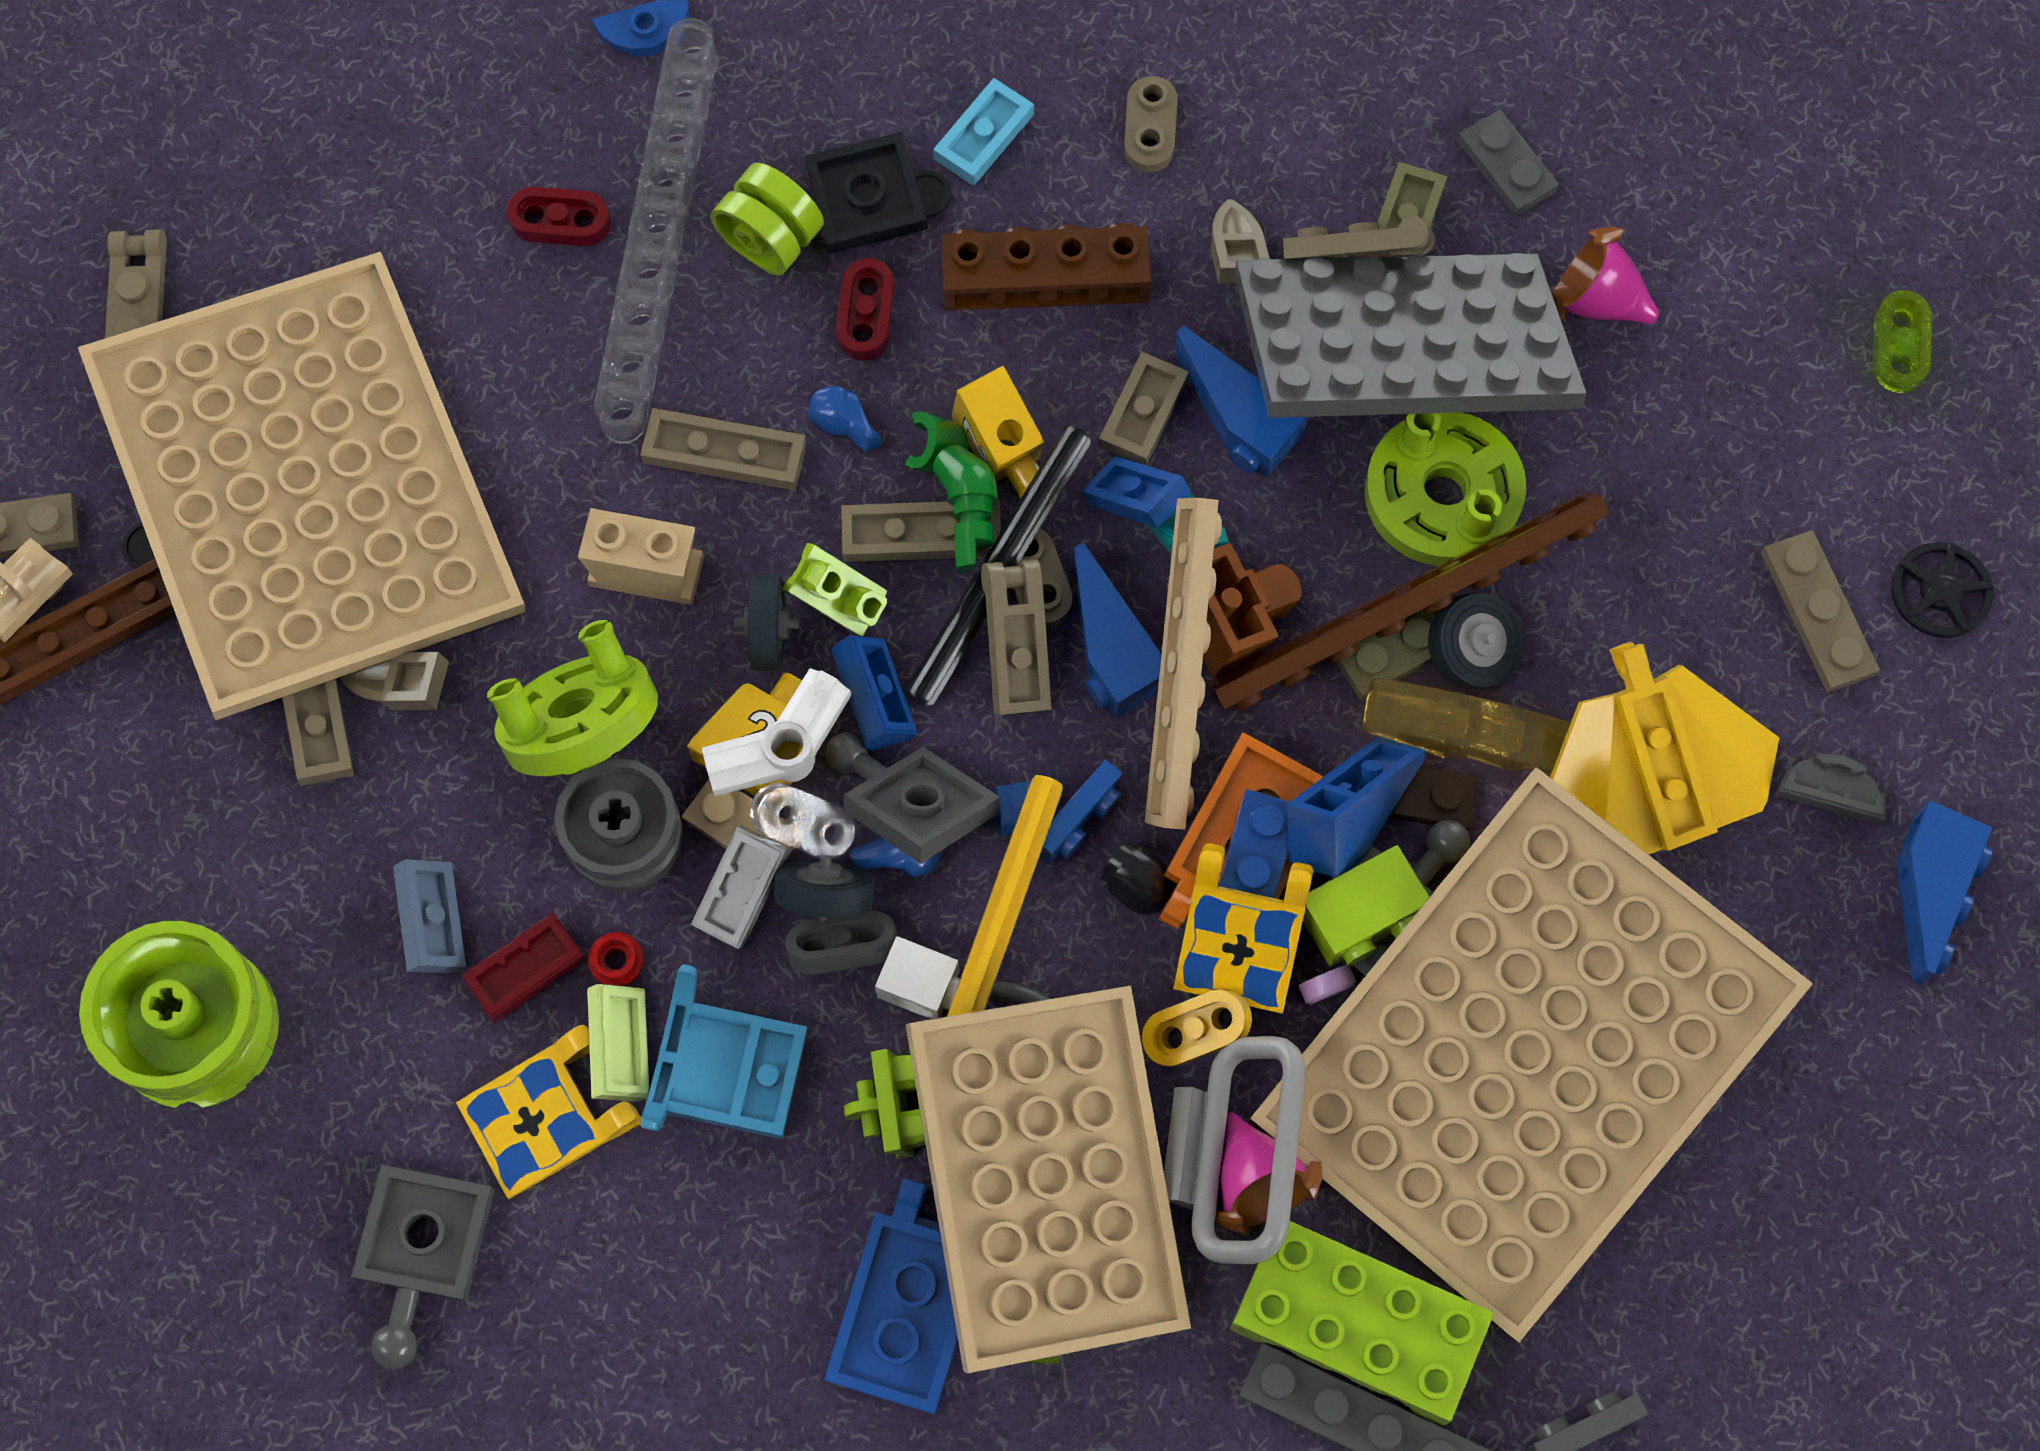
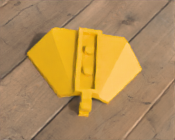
[1550,642,1779,855]

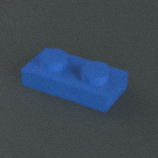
[1081,456,1192,528]
[1039,759,1122,865]
[1218,789,1289,898]

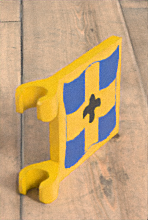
[1173,843,1313,1014]
[456,1025,641,1199]

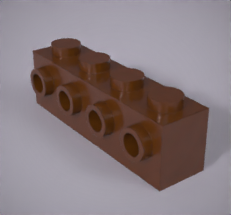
[941,223,1151,311]

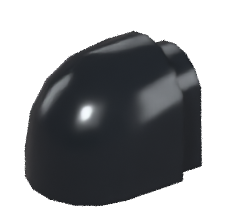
[1101,841,1173,915]

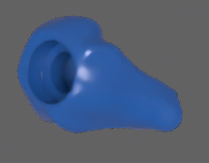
[807,386,882,452]
[850,836,942,877]

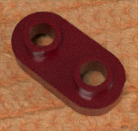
[507,187,611,246]
[836,258,894,360]

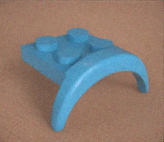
[640,964,808,1139]

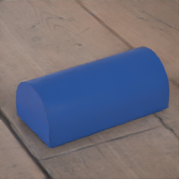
[832,635,918,751]

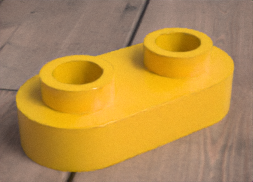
[1142,990,1252,1066]

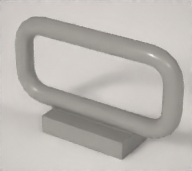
[1164,1036,1305,1264]

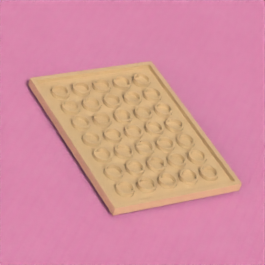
[78,252,525,721]
[1250,767,1813,1343]

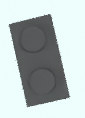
[1457,109,1559,216]
[1525,1390,1649,1451]

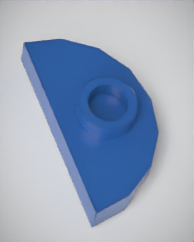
[591,0,690,57]

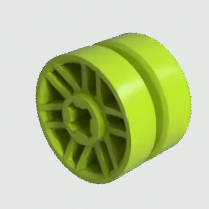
[710,163,824,276]

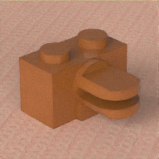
[1166,543,1301,677]

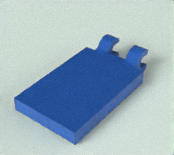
[824,1178,958,1414]

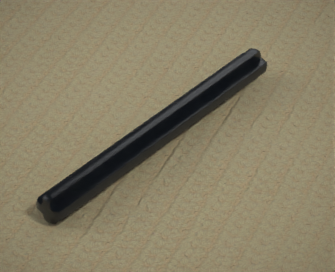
[906,424,1091,707]

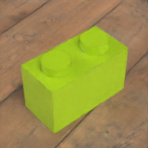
[1303,845,1429,967]

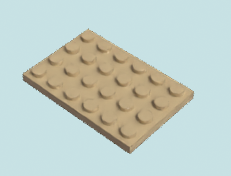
[906,986,1191,1373]

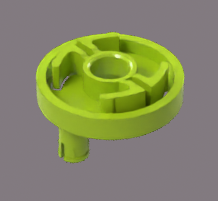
[1365,412,1526,566]
[487,620,658,776]

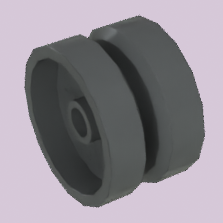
[554,758,684,893]

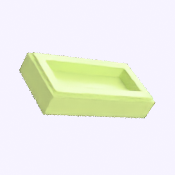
[587,984,649,1101]

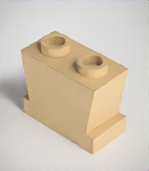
[578,508,704,605]

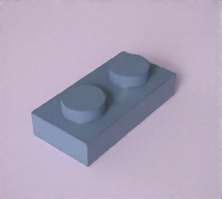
[393,859,466,973]

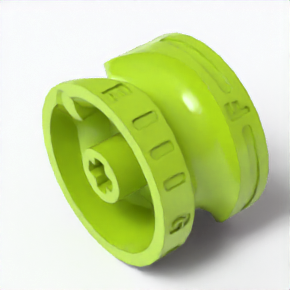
[79,921,279,1108]

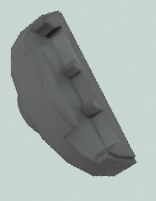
[1774,753,1886,825]

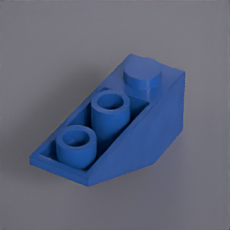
[1896,800,1993,985]

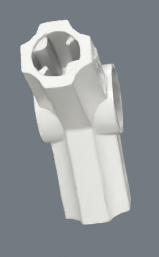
[702,669,851,797]

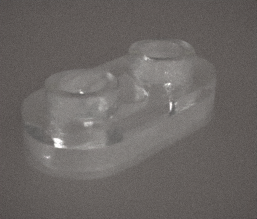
[750,783,855,859]

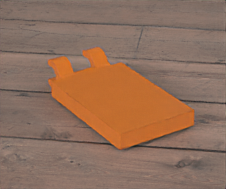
[1159,732,1323,930]

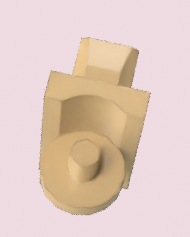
[0,538,73,643]

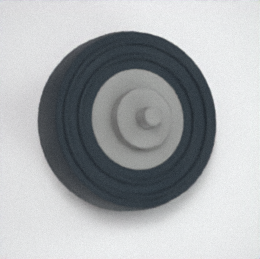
[1428,592,1525,690]

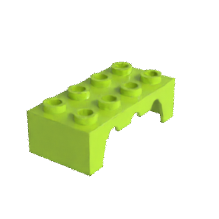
[1229,1221,1494,1427]

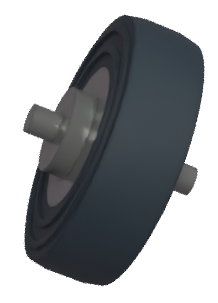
[734,574,800,671]
[774,855,874,921]

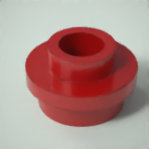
[588,932,644,987]

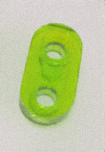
[1873,290,1932,393]

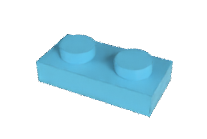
[933,78,1034,186]

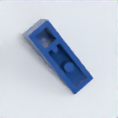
[1174,325,1308,478]
[1074,542,1162,718]
[1287,736,1425,878]

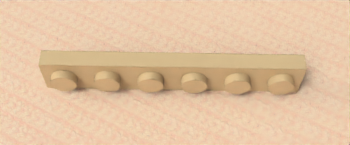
[1145,498,1222,830]

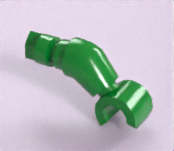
[905,411,998,574]

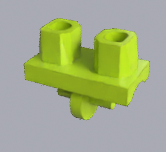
[782,543,887,636]
[843,1049,926,1159]

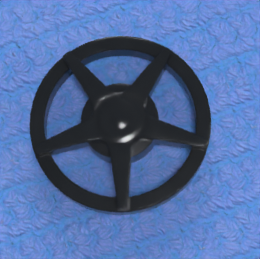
[1891,542,1993,638]

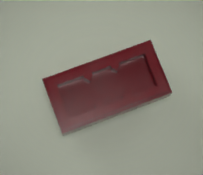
[461,912,586,1023]

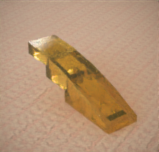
[1362,678,1571,776]

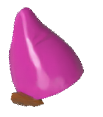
[1549,226,1659,324]
[1215,1112,1323,1236]

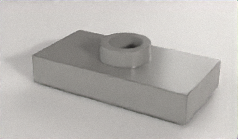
[691,825,790,949]

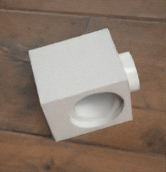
[875,936,960,1019]

